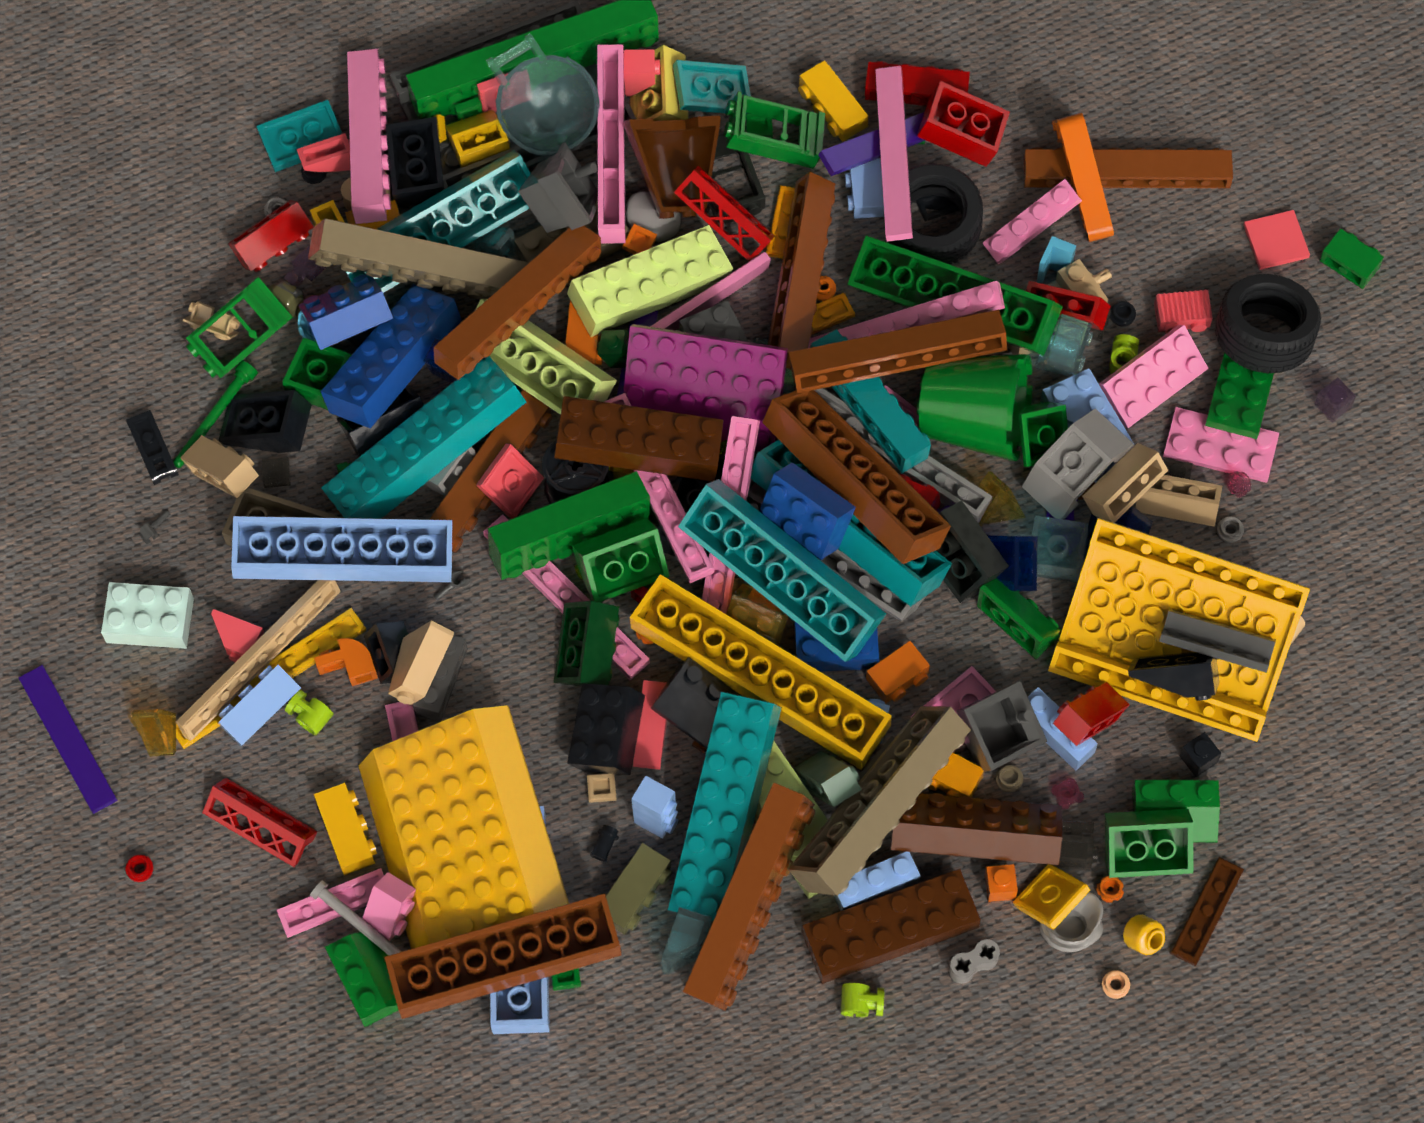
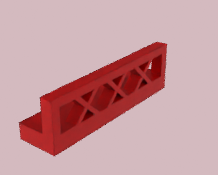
[674,166,775,261]
[202,778,318,867]

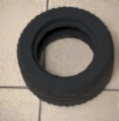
[884,163,983,265]
[1215,274,1321,374]

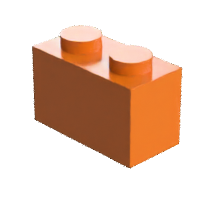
[866,641,930,704]

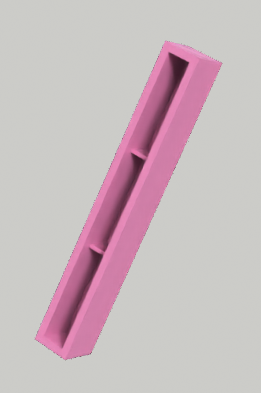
[597,45,625,244]
[347,49,391,224]

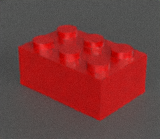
[917,81,1010,167]

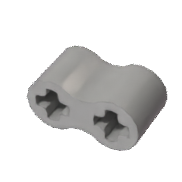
[949,939,1000,984]

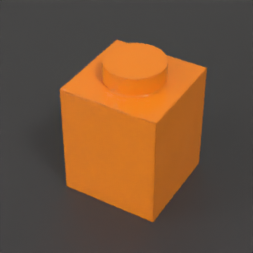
[985,864,1018,902]

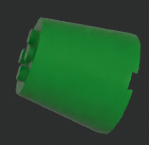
[917,354,1033,461]

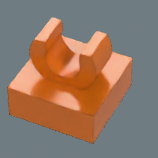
[622,224,657,255]

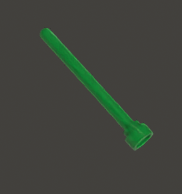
[173,361,258,468]

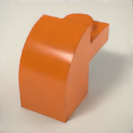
[314,638,378,686]

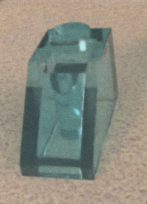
[475,227,516,259]

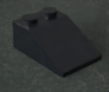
[218,390,312,453]
[1128,652,1220,701]

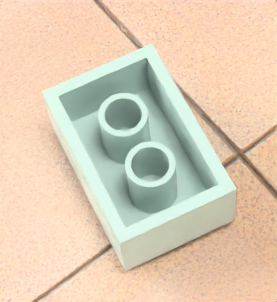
[101,582,194,649]

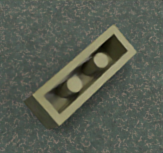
[606,843,672,935]

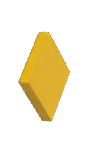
[1013,864,1090,930]

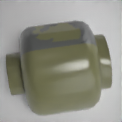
[268,281,305,317]

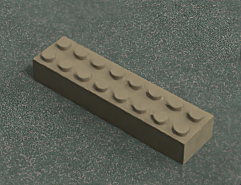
[308,218,529,299]
[788,706,971,896]

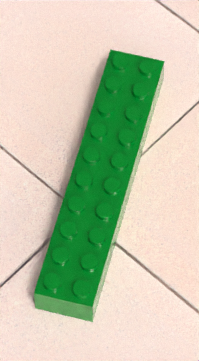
[406,0,659,119]

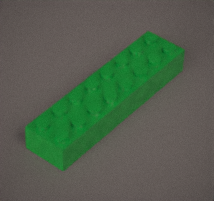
[847,236,1063,356]

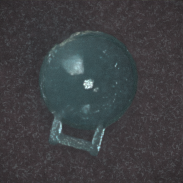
[486,34,600,156]

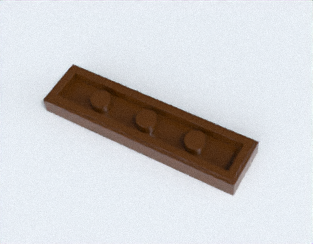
[1170,857,1244,967]

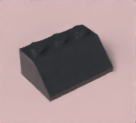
[386,117,444,207]
[336,385,424,457]
[651,657,743,749]

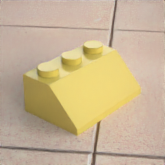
[630,45,688,121]

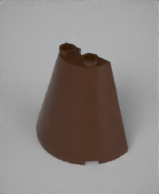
[623,115,721,219]

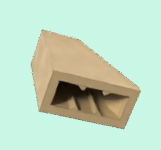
[388,620,454,705]

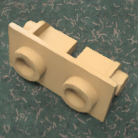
[183,301,240,340]

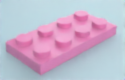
[1099,324,1209,428]
[1163,407,1279,483]

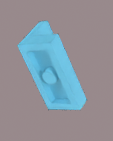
[1037,236,1076,284]

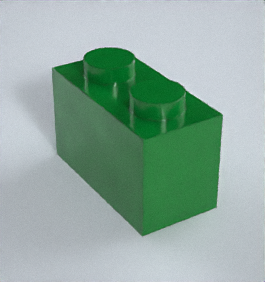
[1320,229,1384,289]

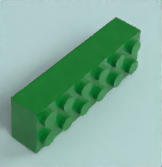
[488,471,650,580]

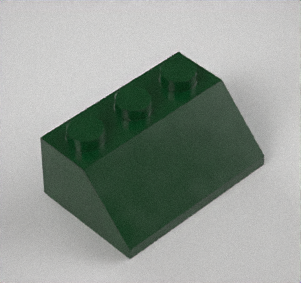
[554,601,620,686]

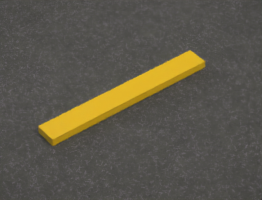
[168,608,367,749]

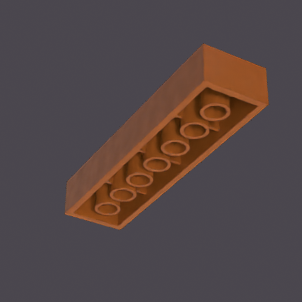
[762,390,951,564]
[683,783,815,1011]
[384,894,622,1019]

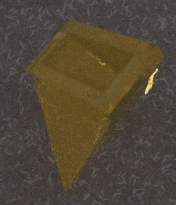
[978,471,1026,527]
[128,709,176,757]

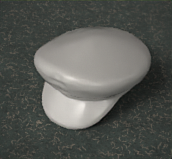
[625,192,681,242]
[1040,892,1103,952]

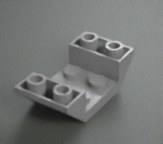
[1022,409,1134,523]

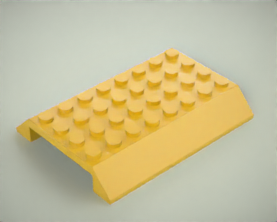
[1048,518,1310,742]
[359,705,569,949]

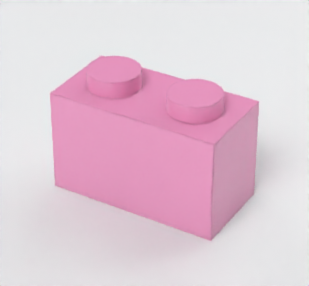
[362,872,416,941]

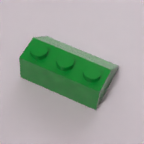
[572,518,670,603]
[977,576,1060,660]
[1132,780,1220,843]
[325,932,398,1028]

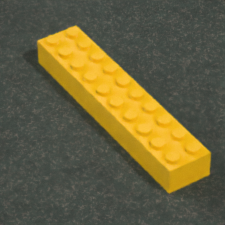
[630,574,892,770]

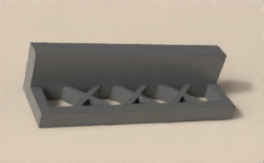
[1159,608,1276,673]

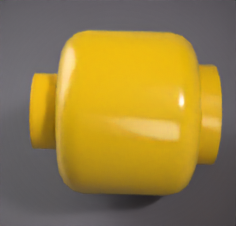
[1123,914,1165,955]

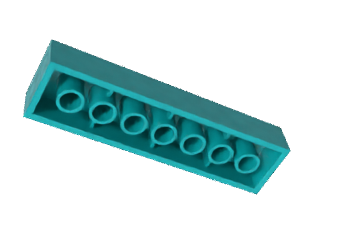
[345,150,531,293]
[321,356,527,519]
[751,440,952,607]
[678,479,887,662]
[668,692,781,921]

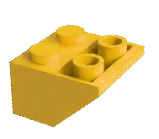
[445,109,510,168]

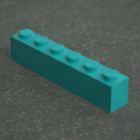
[810,329,931,473]

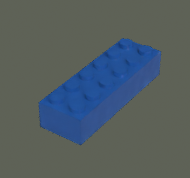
[321,284,462,429]

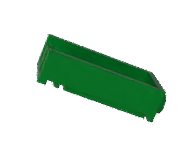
[724,91,825,169]
[185,277,293,379]

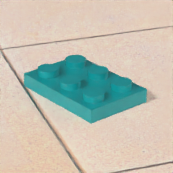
[673,60,751,114]
[256,100,343,172]

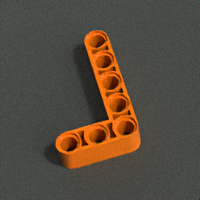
[1052,112,1114,243]

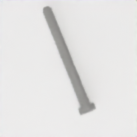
[310,880,402,955]

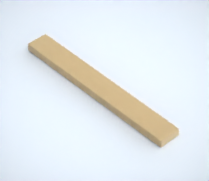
[176,580,341,741]

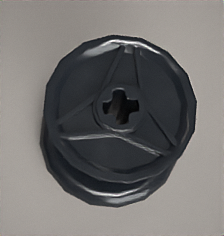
[542,440,609,504]

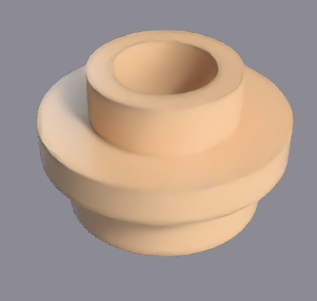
[1102,970,1130,999]

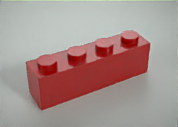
[865,61,970,106]

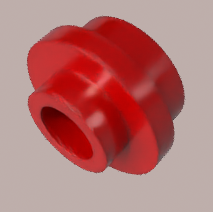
[125,855,154,882]

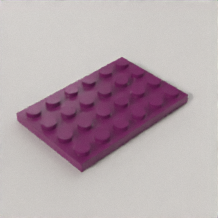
[624,324,788,451]

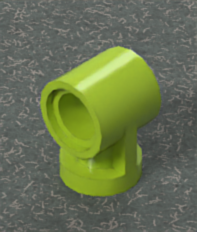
[1109,334,1139,374]
[285,690,334,736]
[841,983,884,1017]

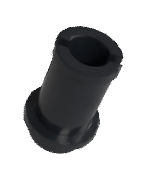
[590,825,619,862]

